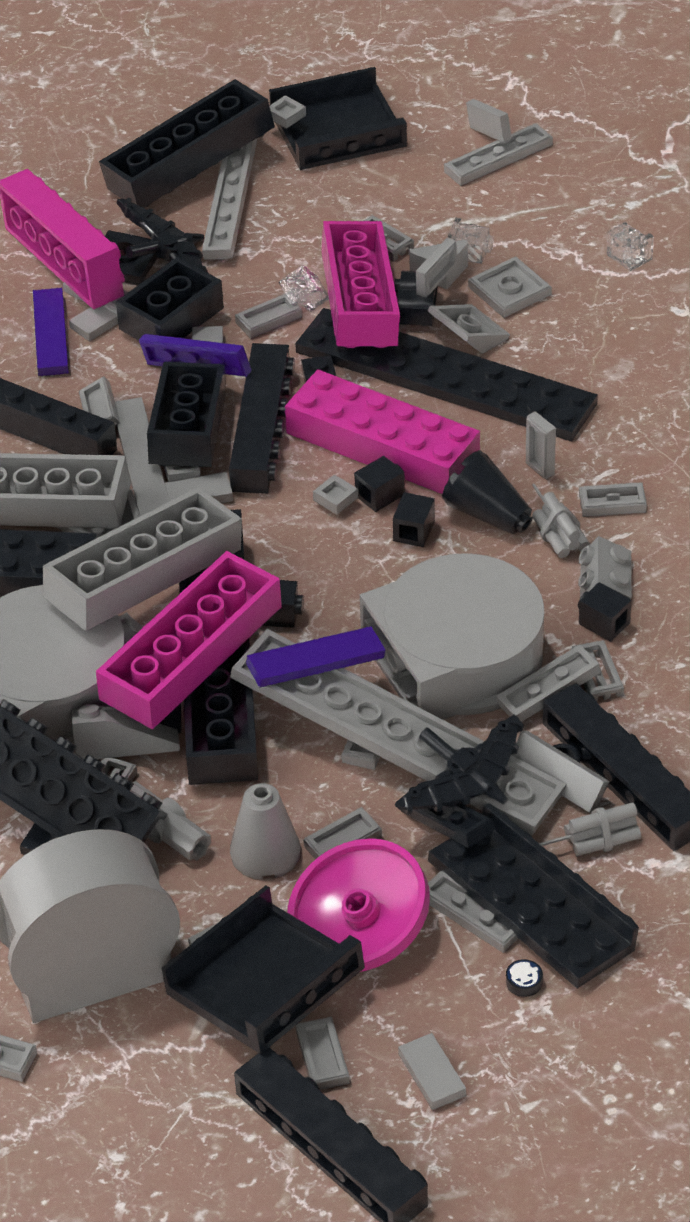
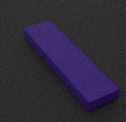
[33,288,69,376]
[139,334,252,377]
[246,626,386,688]

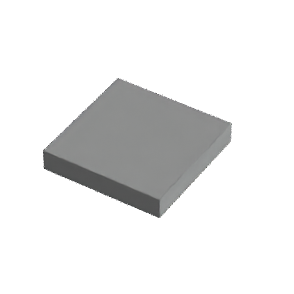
[468,257,552,318]

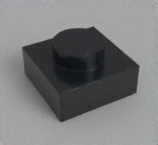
[301,356,336,383]

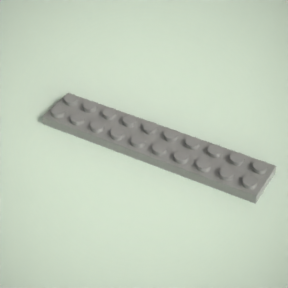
[230,629,566,836]

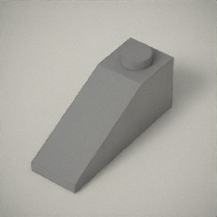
[72,704,180,759]

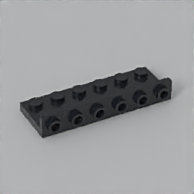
[0,699,168,842]
[428,803,639,989]

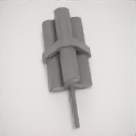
[532,484,590,558]
[539,802,641,857]

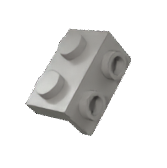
[578,536,632,599]

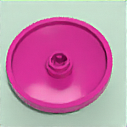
[287,839,430,972]

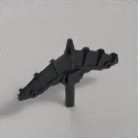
[117,198,208,273]
[395,714,524,814]

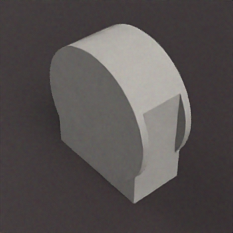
[359,553,544,720]
[0,585,126,743]
[0,829,180,1023]

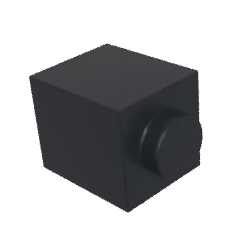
[354,455,405,512]
[393,492,435,547]
[262,580,304,628]
[578,582,632,642]

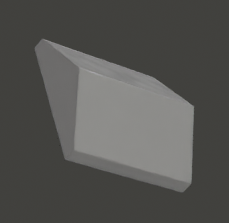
[428,304,510,354]

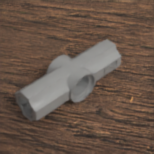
[131,781,211,861]

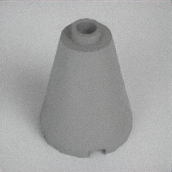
[230,783,301,880]

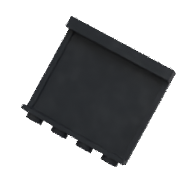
[269,67,407,170]
[161,885,365,1054]

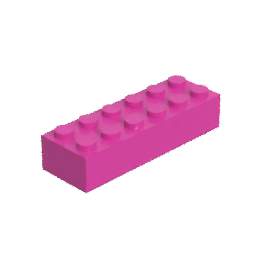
[0,168,125,310]
[321,221,400,348]
[285,369,480,494]
[95,551,282,730]

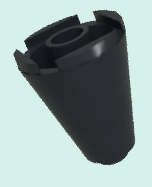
[442,450,533,534]

